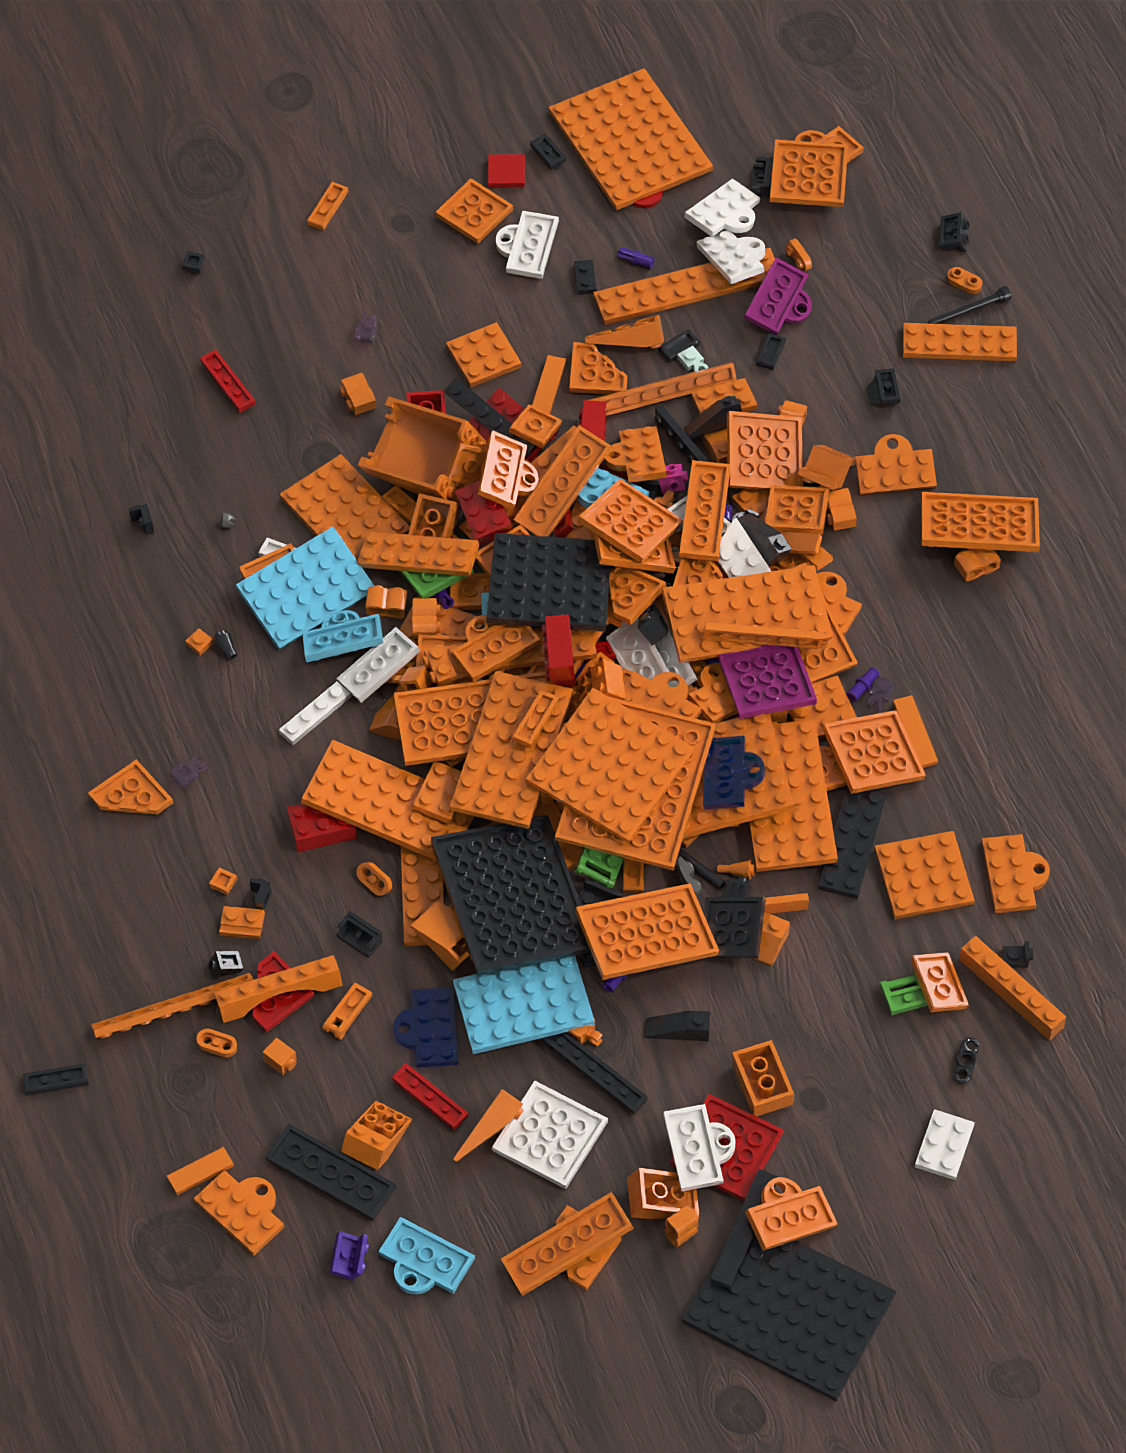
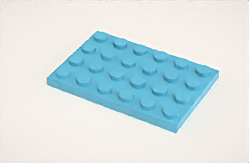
[235,527,374,650]
[453,956,595,1054]

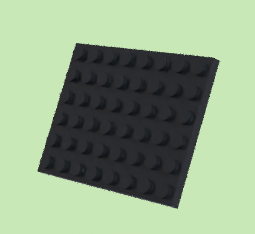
[430,814,591,976]
[682,1234,896,1402]

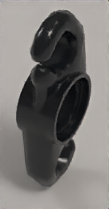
[953,1037,980,1084]

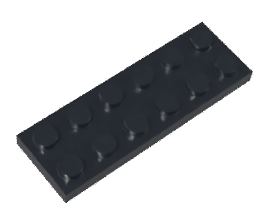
[818,785,887,899]
[265,1124,396,1221]

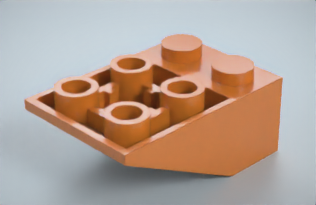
[566,659,626,719]
[410,900,469,971]
[341,1101,412,1170]

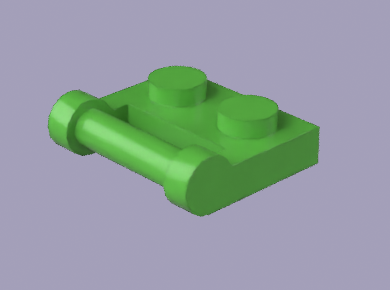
[574,848,624,888]
[879,972,928,1015]

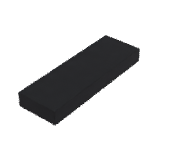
[23,1063,89,1096]

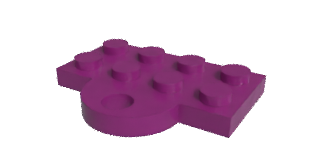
[744,258,812,335]

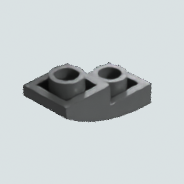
[677,856,702,900]

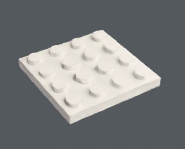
[492,1081,608,1189]

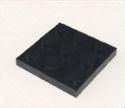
[704,897,766,958]

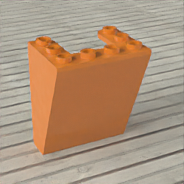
[358,396,487,505]

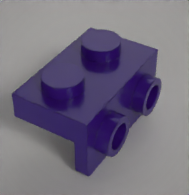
[329,1231,369,1281]

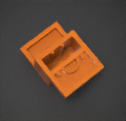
[798,445,856,491]

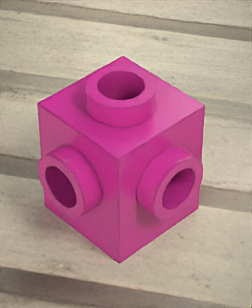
[659,464,688,494]

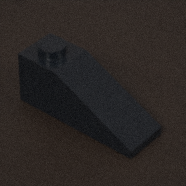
[684,396,742,439]
[737,514,792,566]
[646,1010,710,1041]

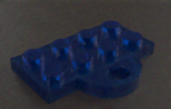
[703,735,765,810]
[393,987,459,1068]

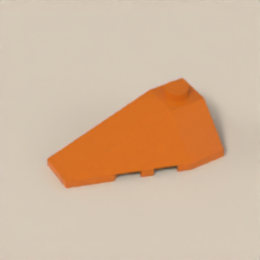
[585,315,664,349]
[369,685,431,741]
[753,913,790,966]
[453,1089,524,1162]

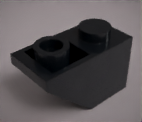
[638,603,668,646]

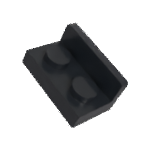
[939,212,970,252]
[578,879,623,906]

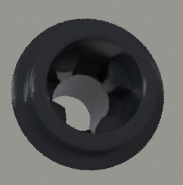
[213,630,238,660]

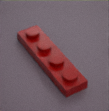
[200,350,256,413]
[392,1063,469,1131]

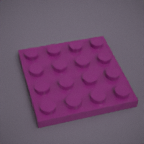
[718,645,817,719]

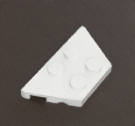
[717,518,771,578]

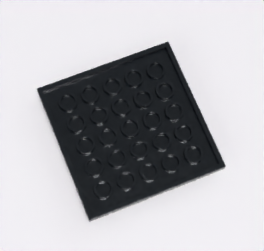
[486,533,610,632]

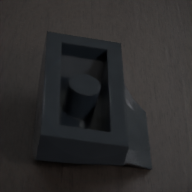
[867,368,901,404]

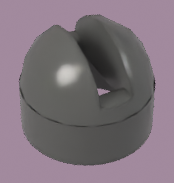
[221,513,235,529]

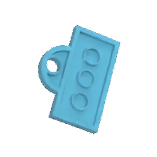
[577,468,649,508]
[303,610,383,662]
[379,1217,475,1294]

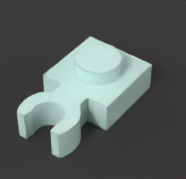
[677,346,708,372]

